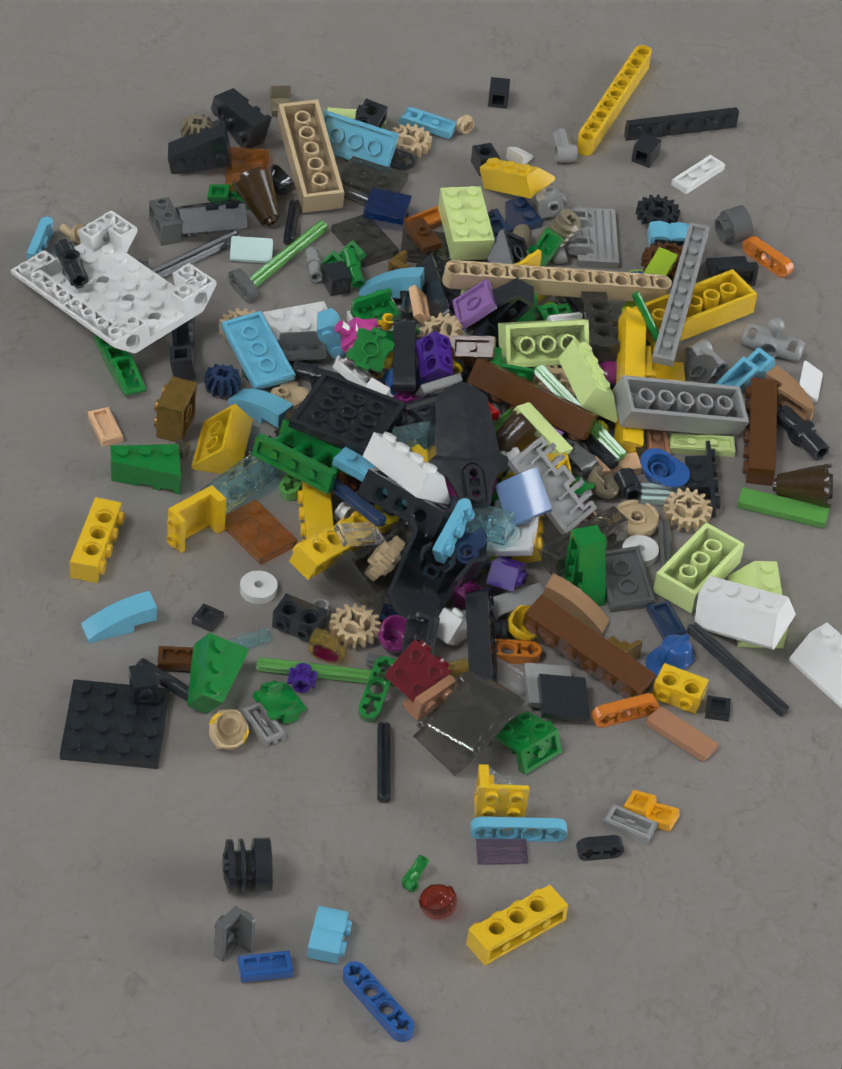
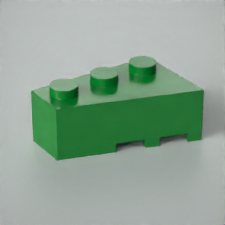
[110,444,181,495]
[563,525,607,606]
[187,632,249,714]

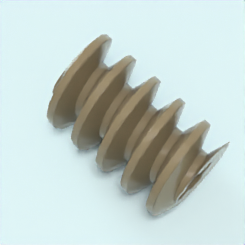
[537,208,581,247]

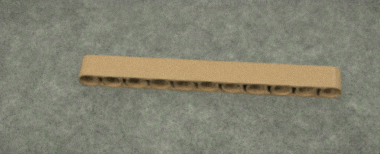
[442,260,672,302]

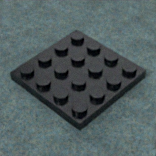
[288,371,405,456]
[60,679,170,769]

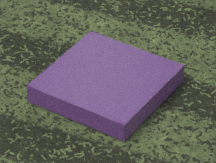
[452,279,497,330]

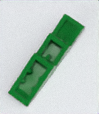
[93,334,146,397]

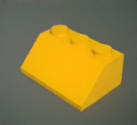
[480,158,555,198]
[191,404,253,475]

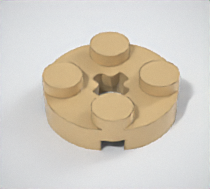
[613,500,659,539]

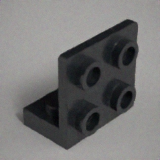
[705,256,759,286]

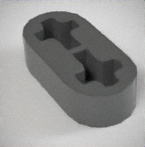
[228,268,258,302]

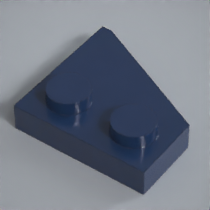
[505,197,543,233]

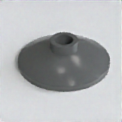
[684,354,717,383]

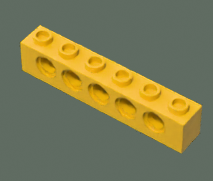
[289,505,400,580]

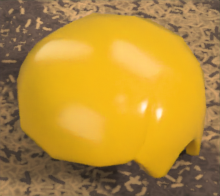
[507,605,538,641]

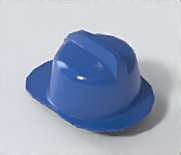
[640,448,690,488]
[645,634,696,677]

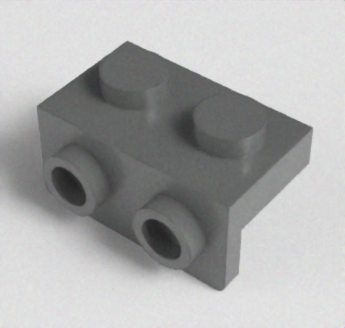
[279,331,327,363]
[214,905,256,961]

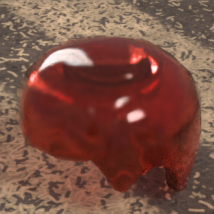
[419,884,458,920]

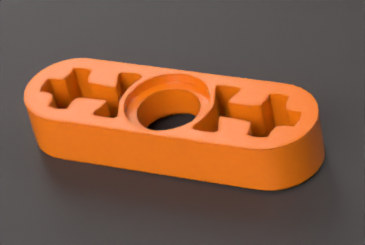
[742,236,794,278]
[496,639,542,664]
[591,693,659,728]

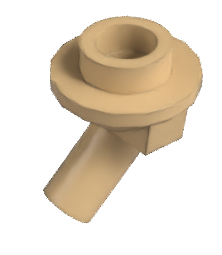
[59,224,84,244]

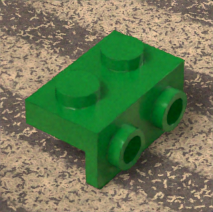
[350,288,401,321]

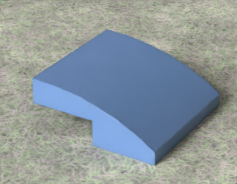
[495,467,553,528]

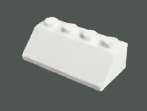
[363,432,450,504]
[694,576,796,650]
[789,622,842,709]

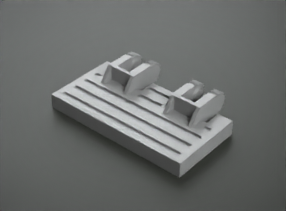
[567,207,619,269]
[507,436,597,536]

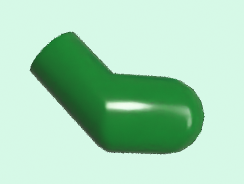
[402,855,429,892]

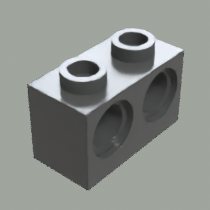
[149,197,182,246]

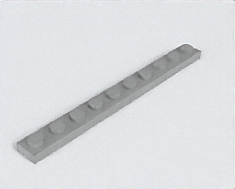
[652,222,710,367]

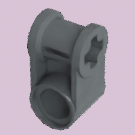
[565,439,599,478]

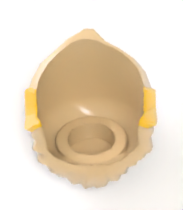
[209,709,249,750]

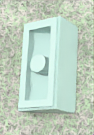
[230,236,273,264]

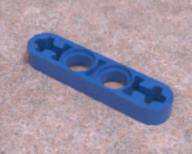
[343,961,414,1042]

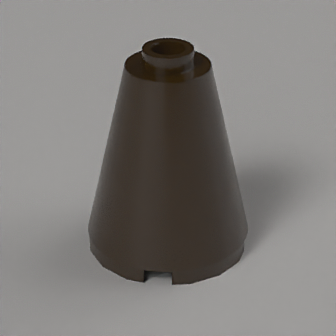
[232,166,280,226]
[496,410,541,452]
[772,464,833,508]

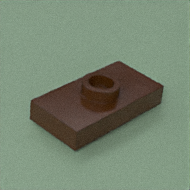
[404,218,442,253]
[157,646,193,671]

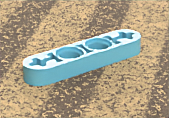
[470,817,568,842]

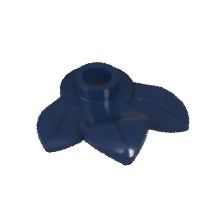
[450,528,486,565]

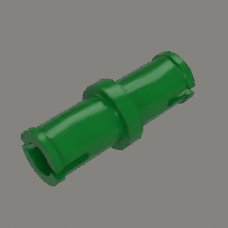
[342,247,365,288]

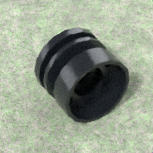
[222,837,273,893]

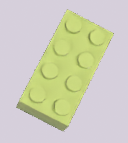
[438,186,495,260]
[653,522,744,614]

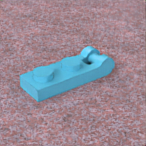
[399,107,457,139]
[27,217,53,260]
[432,498,475,564]

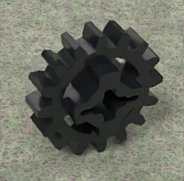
[635,194,680,227]

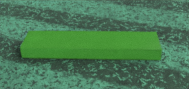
[737,487,829,529]

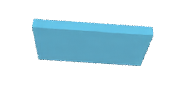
[322,110,400,173]
[221,311,296,390]

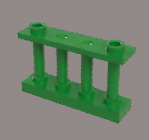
[252,419,353,494]

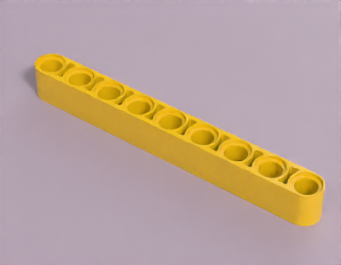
[577,45,652,156]

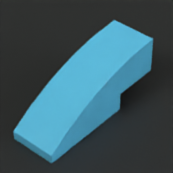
[359,267,425,298]
[715,347,775,393]
[228,389,293,428]
[81,591,157,643]

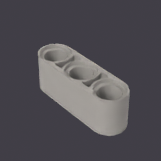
[493,583,545,621]

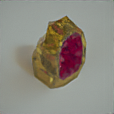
[308,628,346,664]

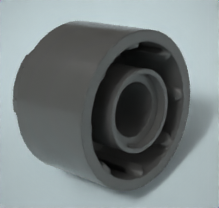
[714,205,754,245]

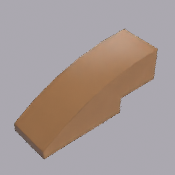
[765,365,815,421]
[542,573,610,635]

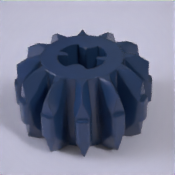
[204,363,241,399]

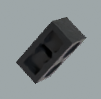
[355,98,388,128]
[272,593,328,644]

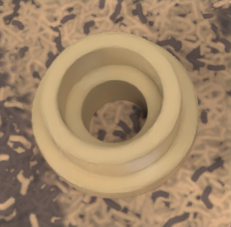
[456,115,475,134]

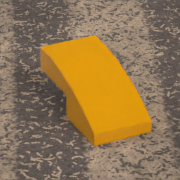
[623,790,680,832]

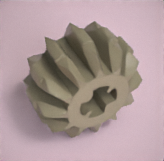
[180,114,214,137]

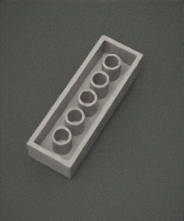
[612,375,749,437]

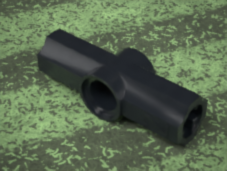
[54,239,89,289]
[777,405,830,461]

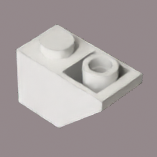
[437,607,467,646]

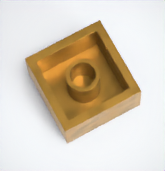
[154,376,197,444]

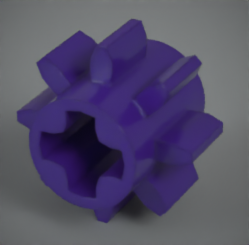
[287,663,317,693]

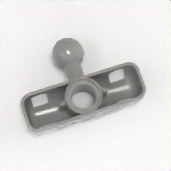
[740,317,805,362]

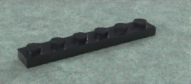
[624,107,739,141]

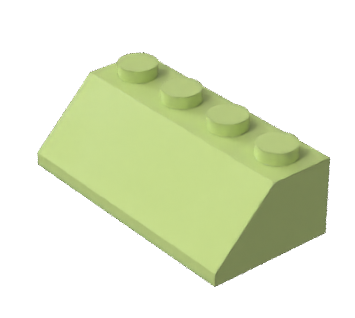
[498,318,589,367]
[558,339,618,423]
[728,561,788,648]

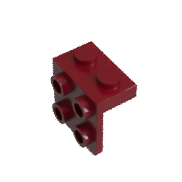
[385,639,451,703]

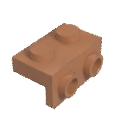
[402,675,456,721]

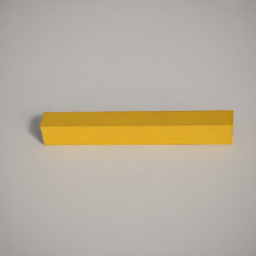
[614,307,646,453]

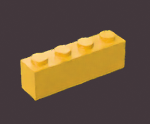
[297,481,333,543]

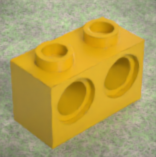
[652,663,709,714]

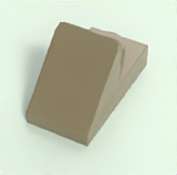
[269,85,291,117]

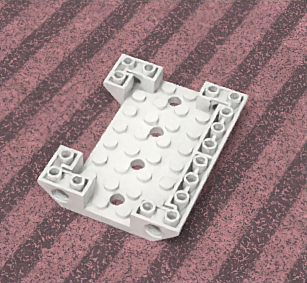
[10,210,217,353]

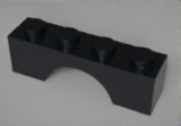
[170,317,196,380]

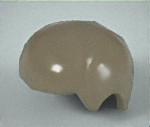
[587,466,620,499]

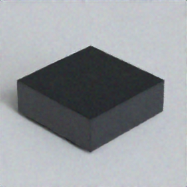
[192,603,224,632]
[705,695,731,722]

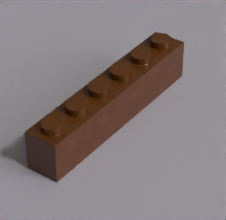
[467,358,599,441]
[742,377,777,486]
[522,594,656,699]

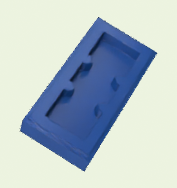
[237,950,293,983]

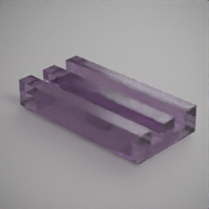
[476,839,528,864]

